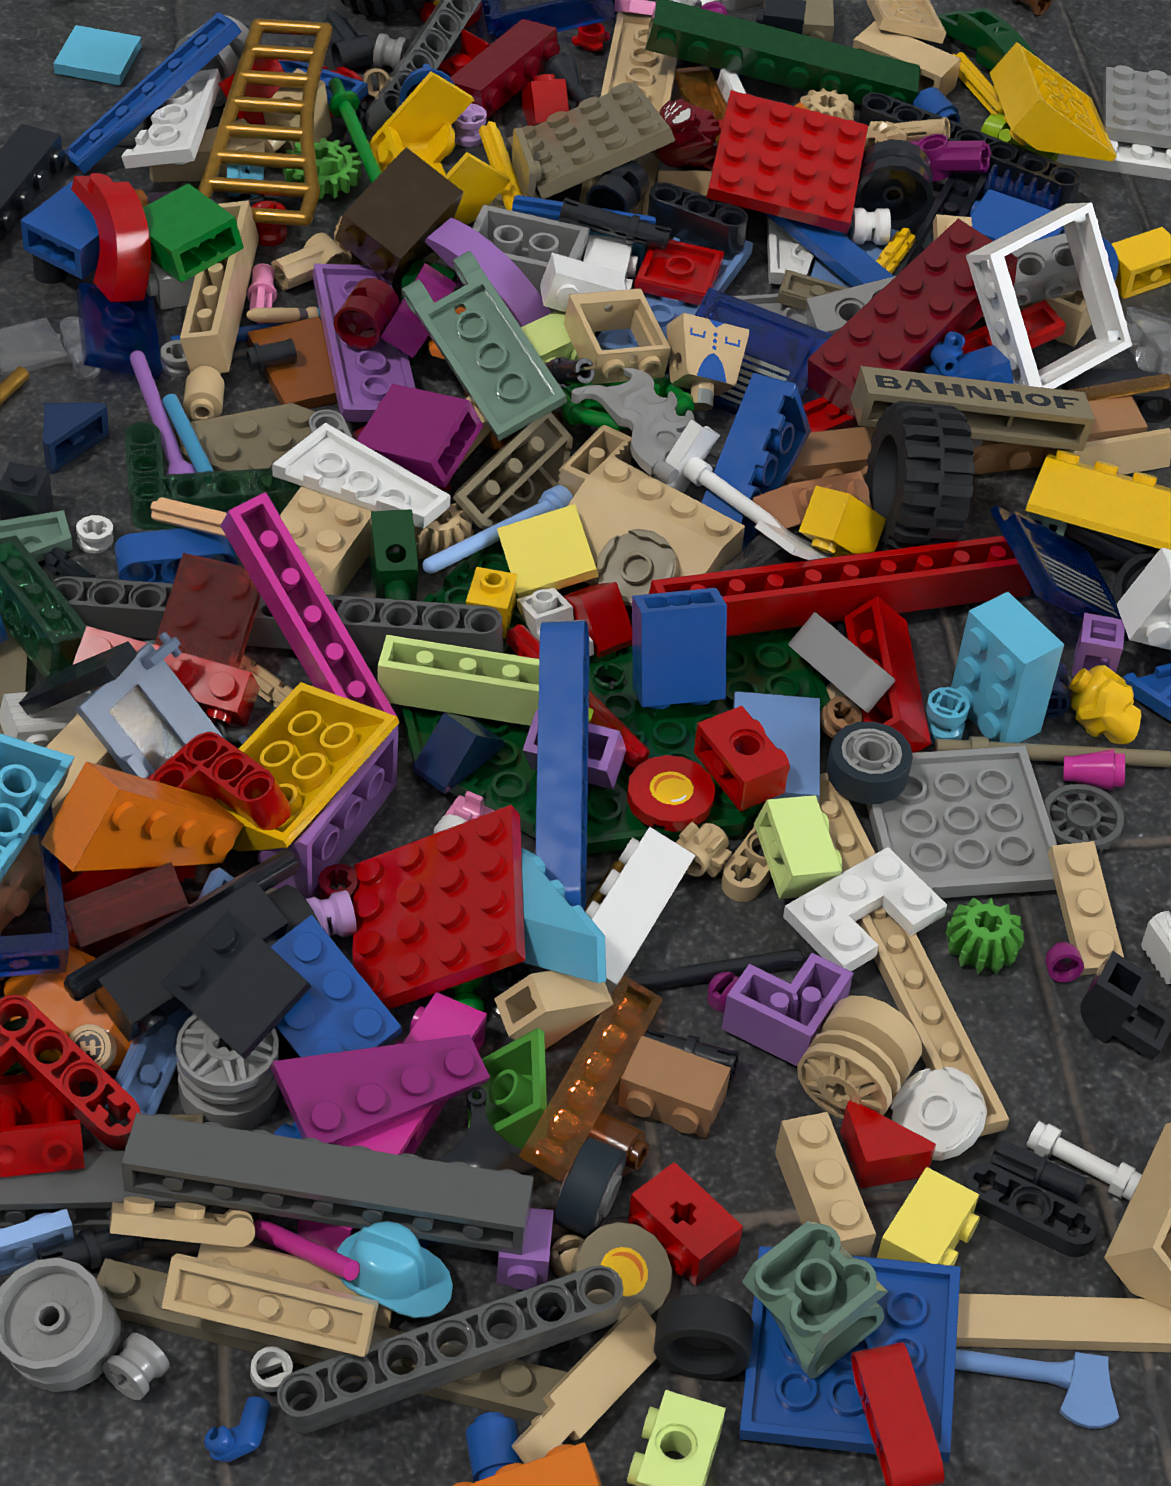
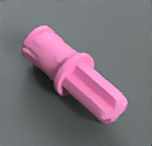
[247,263,277,324]

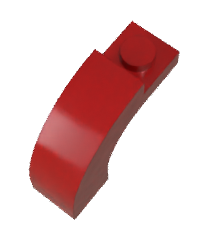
[71,173,151,302]

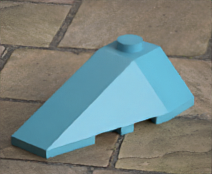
[521,847,606,983]

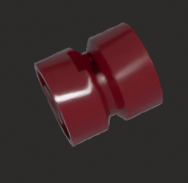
[334,278,399,349]

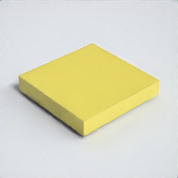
[497,504,599,598]

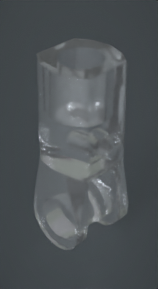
[60,316,100,380]

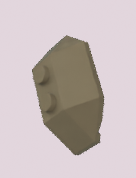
[452,412,573,530]

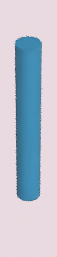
[162,394,215,482]

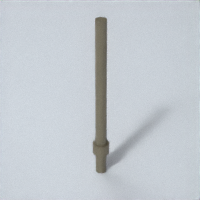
[934,736,1171,768]

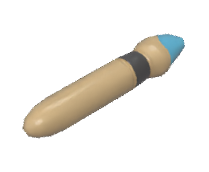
[246,307,321,323]

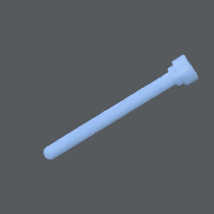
[423,485,573,574]

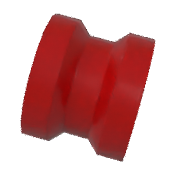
[252,200,287,246]

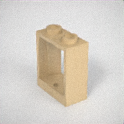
[564,289,671,384]

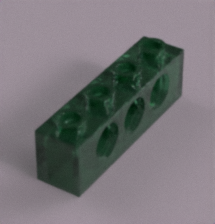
[0,535,86,677]

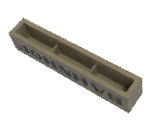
[851,366,1095,451]

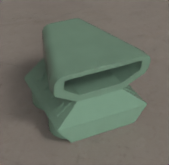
[742,1221,888,1379]

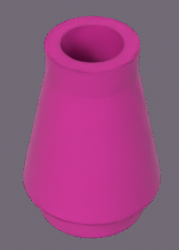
[1063,749,1125,791]

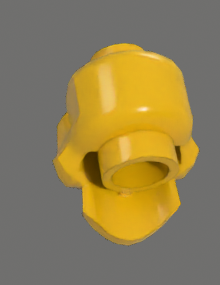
[1069,665,1141,744]

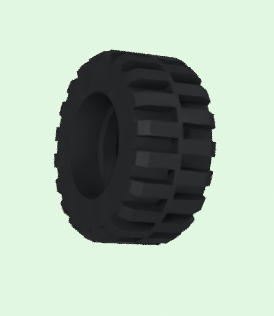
[865,401,975,551]

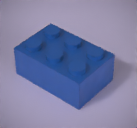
[271,915,402,1058]

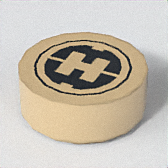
[69,1024,117,1071]

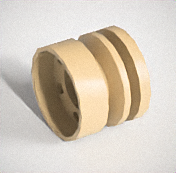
[797,995,922,1119]

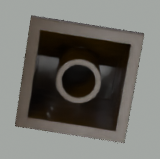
[335,148,463,284]

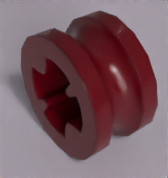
[318,864,359,904]

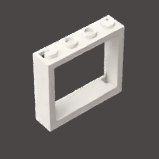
[966,202,1132,389]

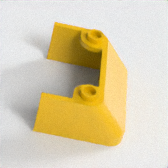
[369,71,510,225]

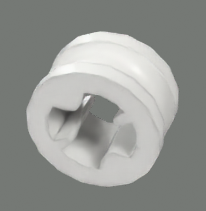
[76,515,113,553]

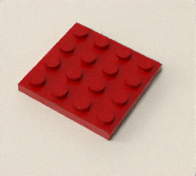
[706,90,868,234]
[352,805,526,1010]

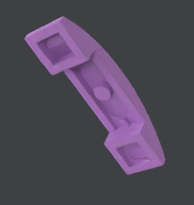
[425,217,551,327]

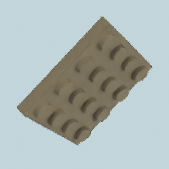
[507,82,675,199]

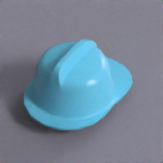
[337,1221,453,1318]

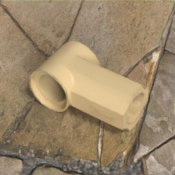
[271,233,351,291]

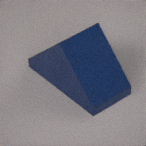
[43,402,109,475]
[413,712,505,794]

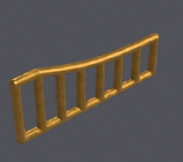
[198,18,333,226]

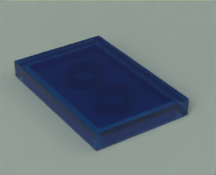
[76,283,162,380]

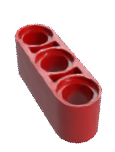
[851,1342,944,1486]

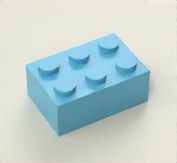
[951,592,1064,743]

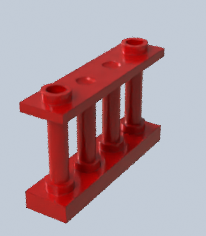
[0,1074,85,1178]

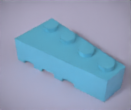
[0,733,75,882]

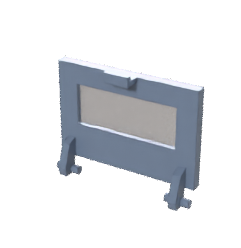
[75,631,248,779]

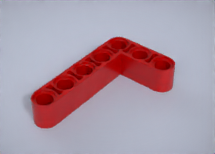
[47,732,292,913]

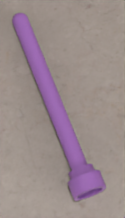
[130,351,201,497]

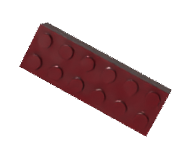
[808,218,1017,427]

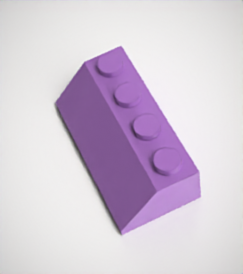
[258,726,398,899]

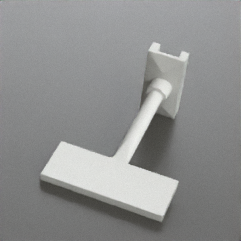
[654,420,831,560]

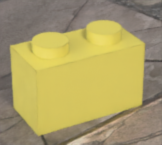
[877,1167,980,1266]

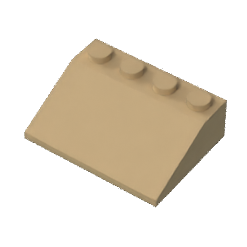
[567,455,745,585]

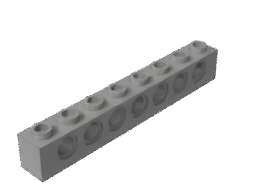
[806,233,1109,340]

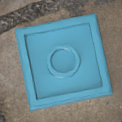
[53,25,142,86]

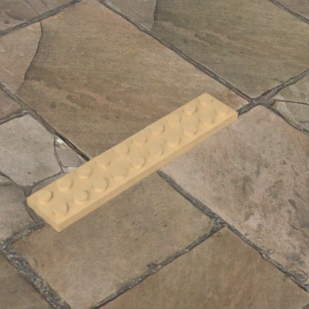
[579,12,678,215]

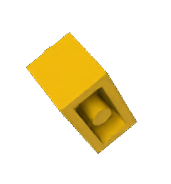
[1111,227,1171,299]
[799,486,887,557]

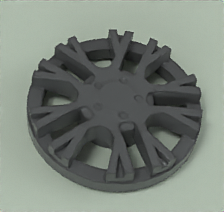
[1044,784,1124,853]

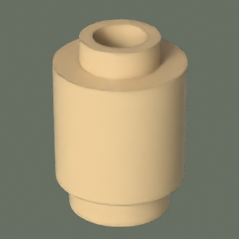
[183,366,225,421]

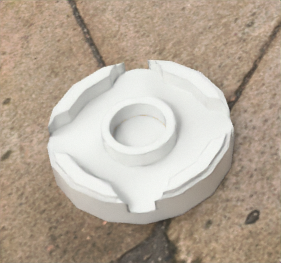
[891,1067,987,1161]

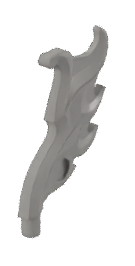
[571,368,694,484]

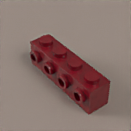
[450,19,560,118]

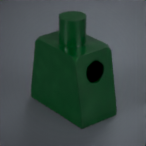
[369,509,418,601]

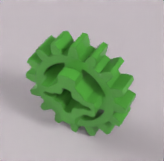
[283,138,361,199]

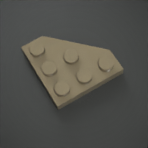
[165,403,315,497]

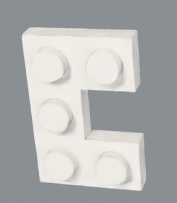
[783,847,947,971]

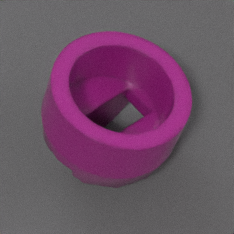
[1045,942,1084,982]
[707,972,739,1013]

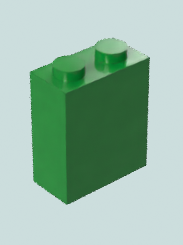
[143,183,244,283]

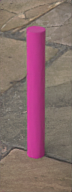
[254,1218,360,1281]

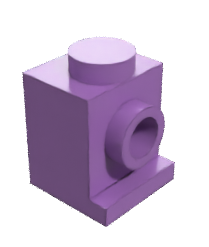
[1072,613,1125,676]

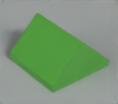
[468,1028,547,1151]

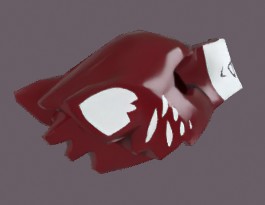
[649,98,721,170]

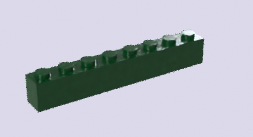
[645,0,920,105]

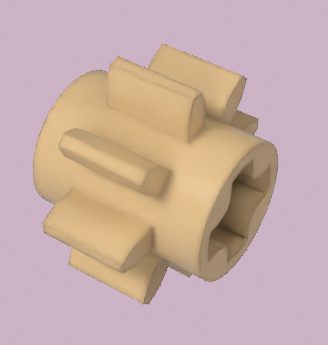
[676,822,732,877]

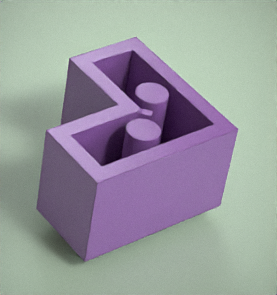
[722,953,853,1066]

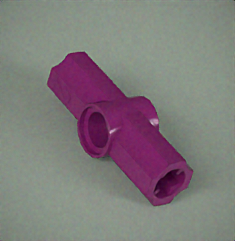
[909,134,991,181]

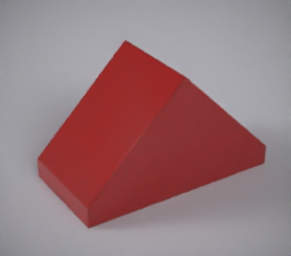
[563,582,633,658]
[840,1099,936,1189]

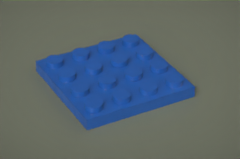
[740,1246,961,1462]

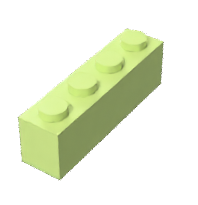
[377,635,539,726]

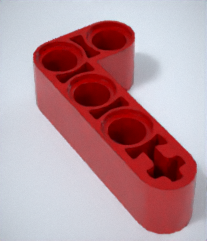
[0,995,140,1151]

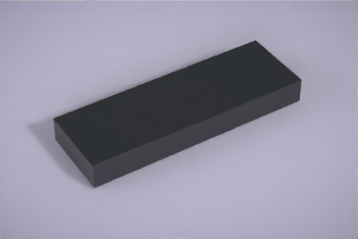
[19,641,137,715]

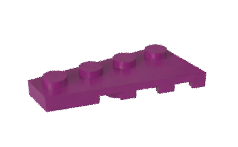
[270,1034,490,1145]

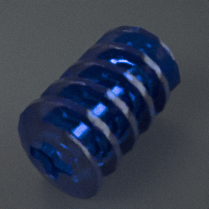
[982,164,1062,211]

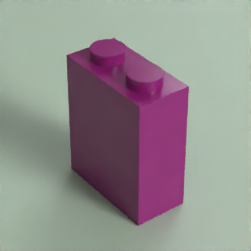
[356,384,483,487]

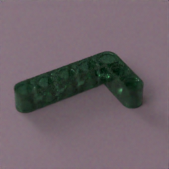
[124,422,326,530]

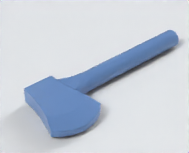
[955,1349,1119,1429]

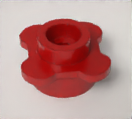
[571,21,610,51]

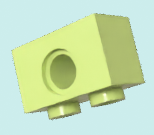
[627,1390,726,1486]

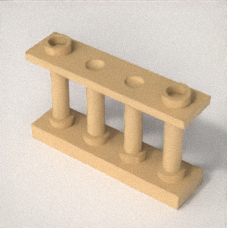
[161,1243,393,1357]

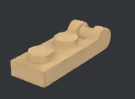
[110,1197,255,1248]

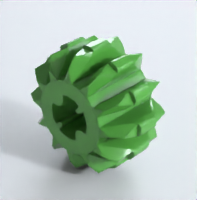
[945,897,1024,974]

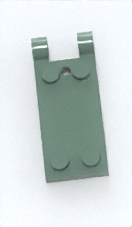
[401,251,567,441]

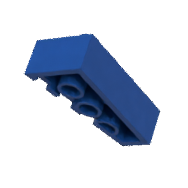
[702,373,811,557]

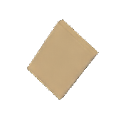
[866,0,946,44]

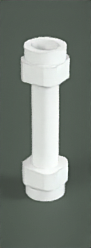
[1026,1121,1142,1201]

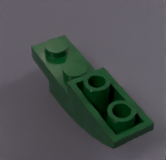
[937,7,1037,72]

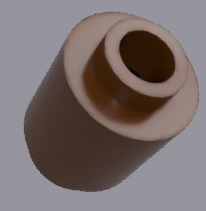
[573,1112,649,1176]

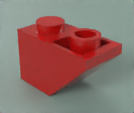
[519,74,569,126]

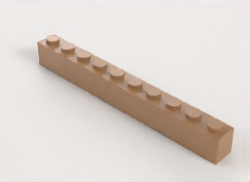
[783,396,1148,486]

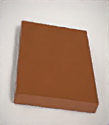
[247,317,338,409]

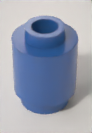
[912,87,960,124]
[465,1412,524,1482]

